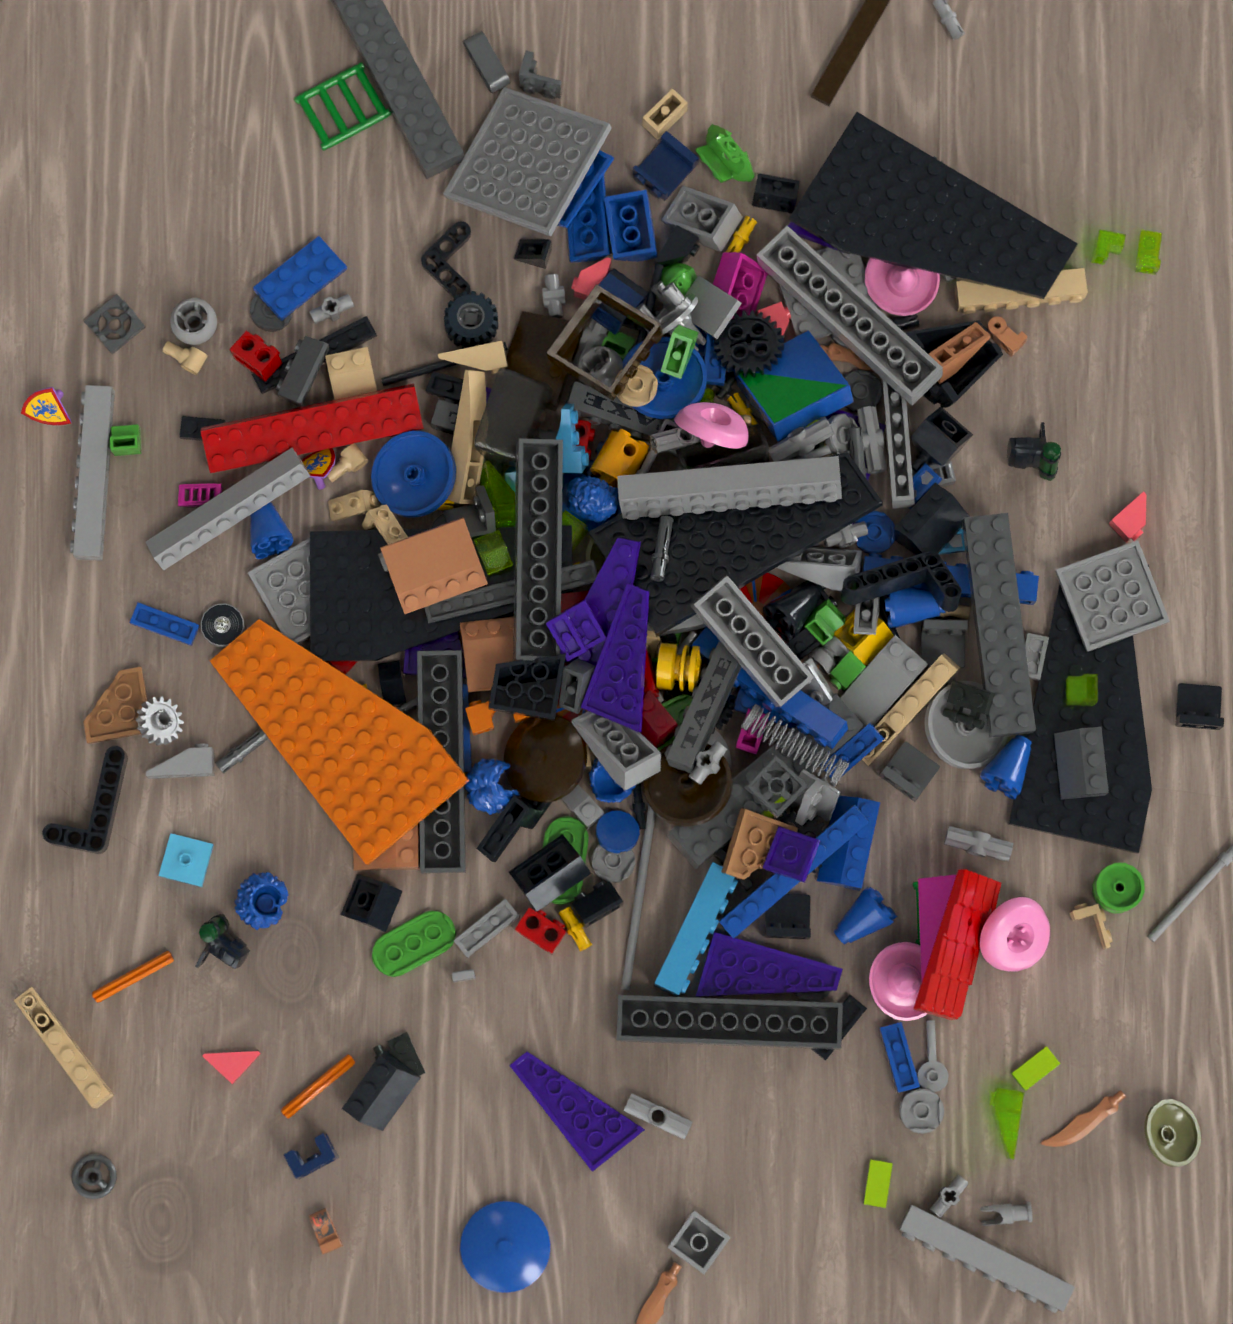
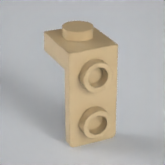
[328,490,380,521]
[362,504,408,544]
[1070,903,1112,950]

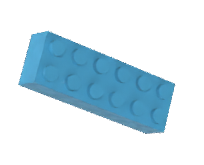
[654,862,738,997]

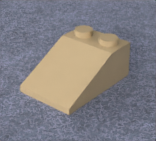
[438,341,508,374]
[325,347,377,400]

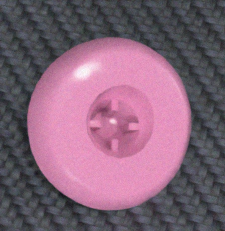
[865,258,940,316]
[674,402,749,449]
[980,897,1050,972]
[869,942,927,1021]

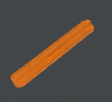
[92,951,174,1003]
[281,1054,356,1118]

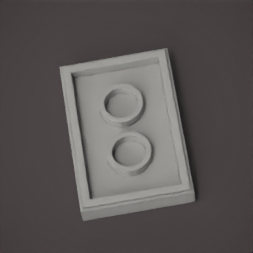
[685,275,742,339]

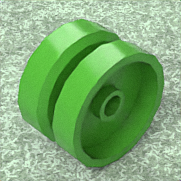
[1092,863,1145,914]

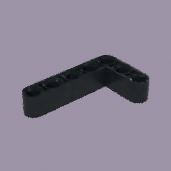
[841,551,962,612]
[42,746,128,854]

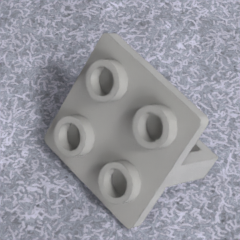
[801,658,834,705]
[794,769,840,826]

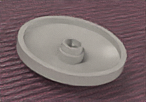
[925,681,1008,769]

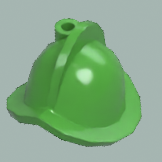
[657,263,697,300]

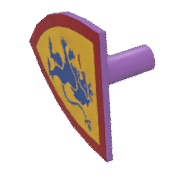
[21,387,72,425]
[302,448,336,490]

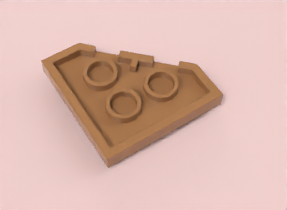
[83,667,148,744]
[721,808,798,880]

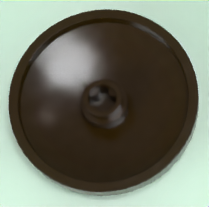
[504,715,587,803]
[643,743,733,827]

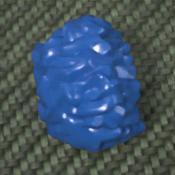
[567,476,619,523]
[465,758,519,815]
[588,758,637,803]
[234,872,288,930]

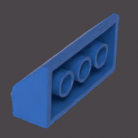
[817,796,880,891]

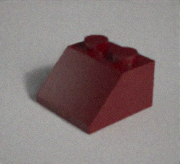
[640,691,678,749]

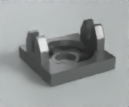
[84,294,145,355]
[744,755,808,818]

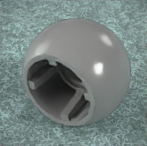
[170,298,217,345]
[578,346,623,387]

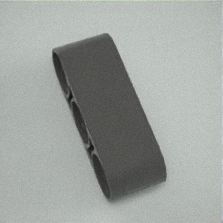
[463,31,511,93]

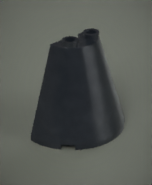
[906,320,1003,408]

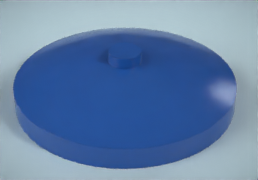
[623,337,707,419]
[371,431,456,518]
[460,1201,550,1293]

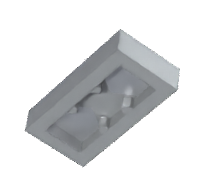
[1025,633,1049,681]

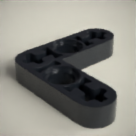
[421,221,471,298]

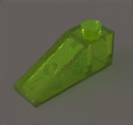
[480,461,515,529]
[989,1088,1024,1160]

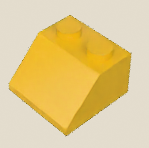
[834,609,894,666]

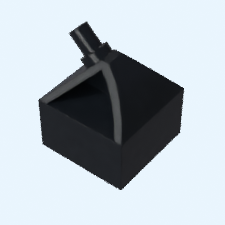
[910,406,973,472]

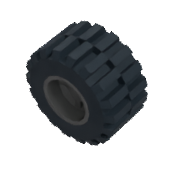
[444,291,499,349]

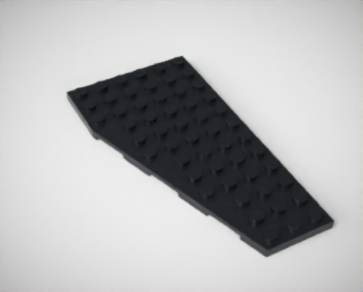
[789,112,1078,299]
[589,452,883,637]
[310,525,573,662]
[1008,583,1152,854]

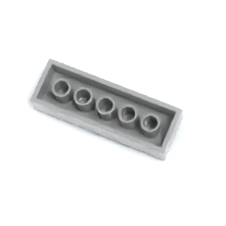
[690,576,814,707]

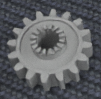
[135,696,184,746]

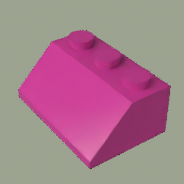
[713,252,768,320]

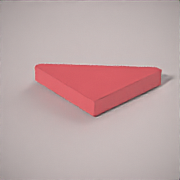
[202,1051,261,1084]

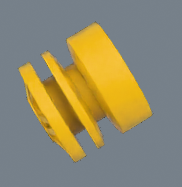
[656,643,702,692]

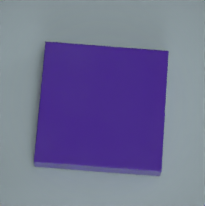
[763,826,820,883]

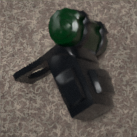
[1007,422,1061,481]
[195,914,250,969]

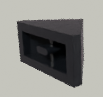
[514,239,552,269]
[378,660,406,706]

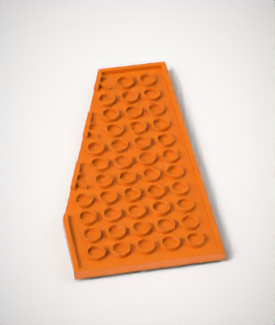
[210,619,470,865]

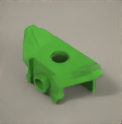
[695,124,755,183]

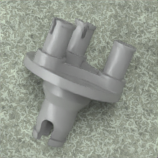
[636,281,706,351]

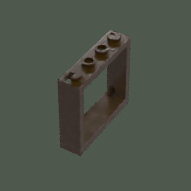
[547,284,663,401]

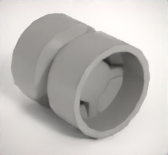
[809,636,849,675]

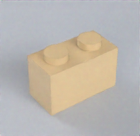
[642,88,688,140]

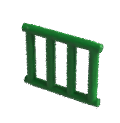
[294,62,392,151]

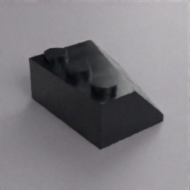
[489,653,566,721]

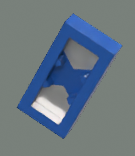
[908,463,943,509]

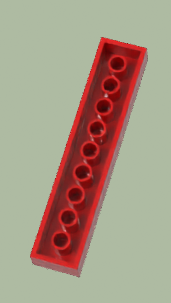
[200,383,424,473]

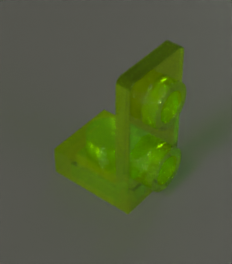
[1135,230,1162,275]

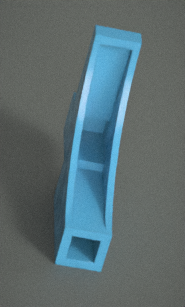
[505,404,589,494]

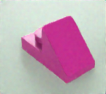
[736,709,769,754]

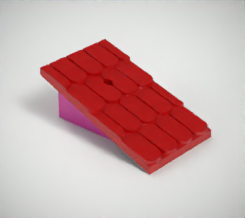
[913,869,1002,1020]

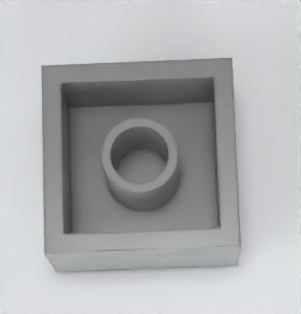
[667,1210,731,1274]

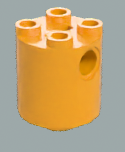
[590,429,649,488]

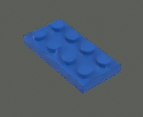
[253,236,347,321]

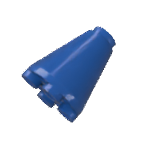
[250,502,294,559]
[885,587,946,628]
[980,735,1032,800]
[834,887,897,945]

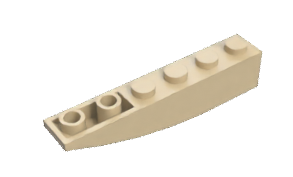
[447,370,487,504]
[862,653,960,766]
[14,987,114,1109]

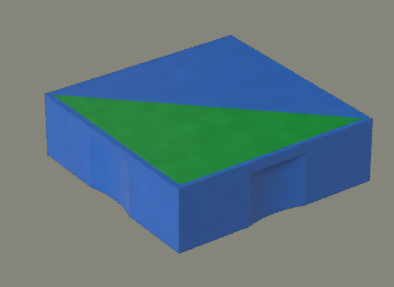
[733,330,854,442]

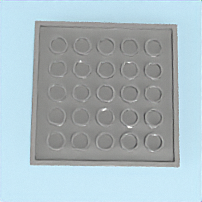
[443,87,612,237]

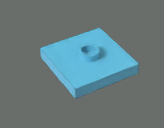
[159,833,214,887]

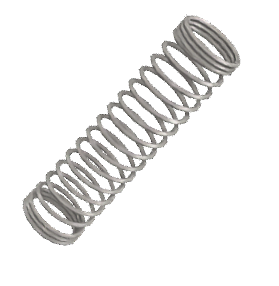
[741,704,849,787]

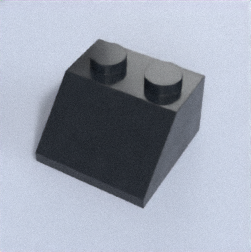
[341,874,403,932]
[572,880,624,928]

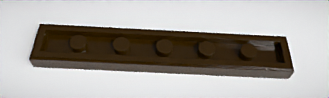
[811,0,890,107]

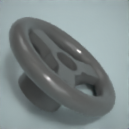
[72,1154,117,1199]

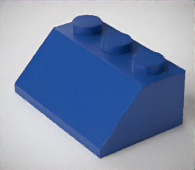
[604,190,658,262]

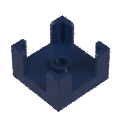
[283,1133,339,1179]

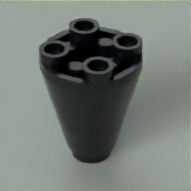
[763,584,821,643]

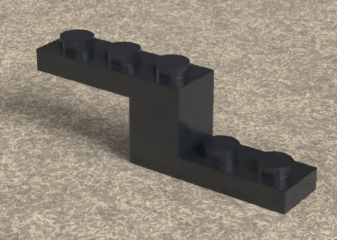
[476,795,552,862]

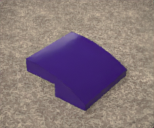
[546,599,607,661]

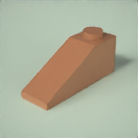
[929,322,991,383]

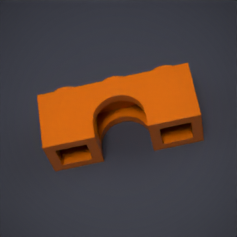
[465,700,531,736]

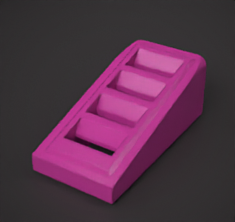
[178,484,223,507]

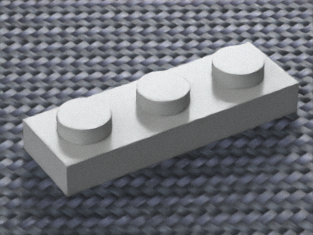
[454,898,520,958]

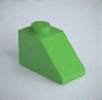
[661,325,699,379]
[829,651,866,691]

